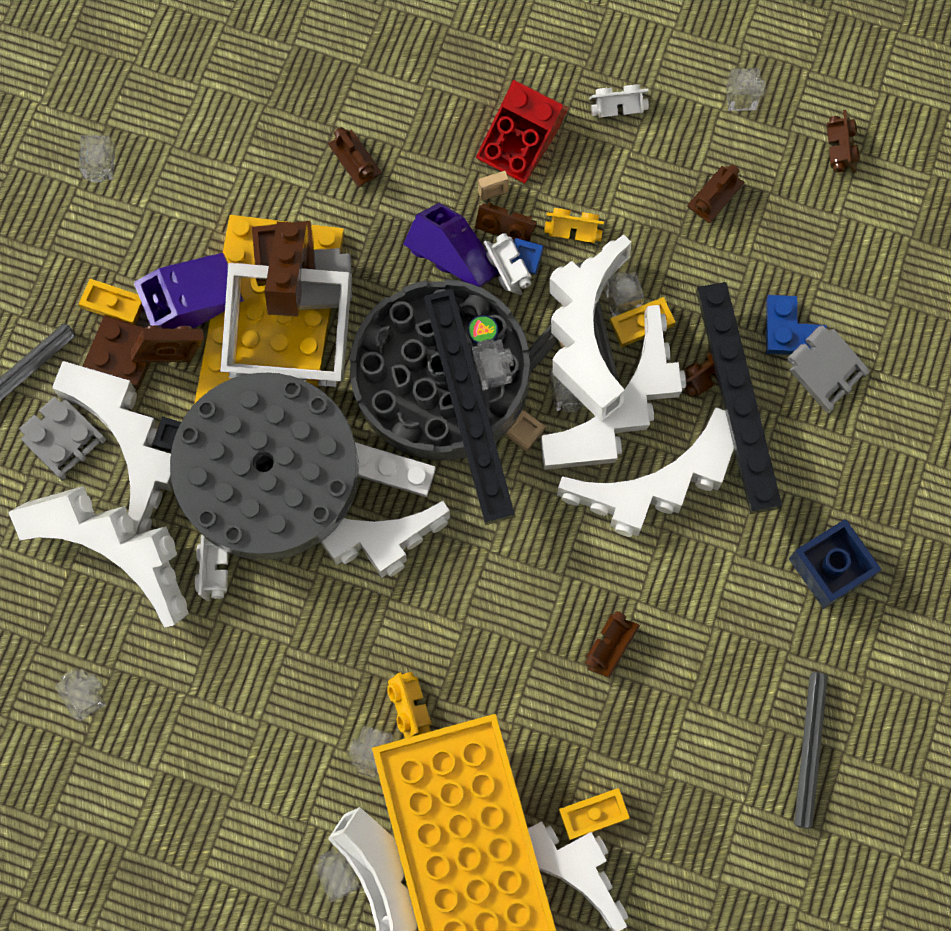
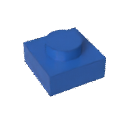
[511,238,545,275]

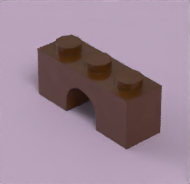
[264,221,310,316]

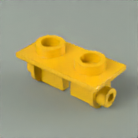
[544,208,604,244]
[388,672,432,738]

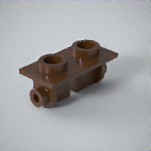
[827,110,860,173]
[328,127,382,188]
[687,165,745,224]
[475,202,537,242]
[683,351,718,397]
[585,611,640,678]

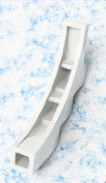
[550,235,631,422]
[540,305,686,470]
[52,361,173,534]
[557,407,734,537]
[9,486,189,628]
[321,501,450,578]
[328,807,419,931]
[528,821,628,931]

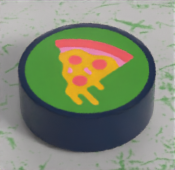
[468,315,498,347]

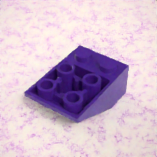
[403,203,499,287]
[134,253,244,329]

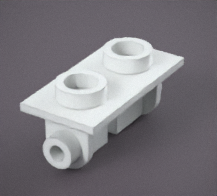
[589,84,649,118]
[484,233,532,295]
[195,535,229,601]

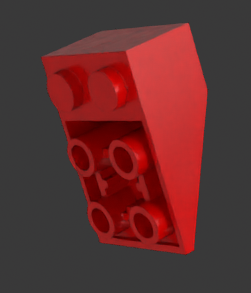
[475,80,569,184]

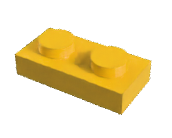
[79,279,143,325]
[609,297,676,348]
[559,788,630,841]

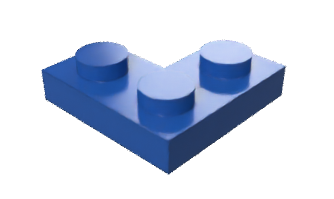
[766,295,827,355]

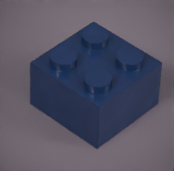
[789,519,882,609]

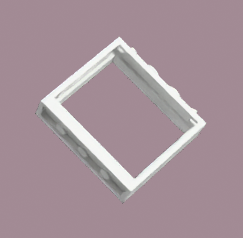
[221,263,352,387]

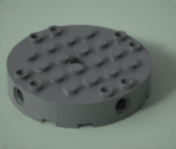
[350,279,531,460]
[170,372,359,560]

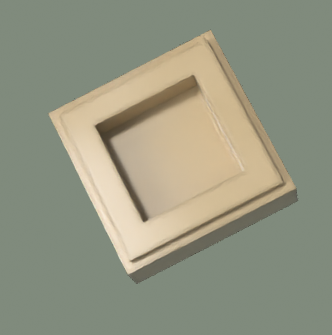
[478,171,509,200]
[505,409,546,452]

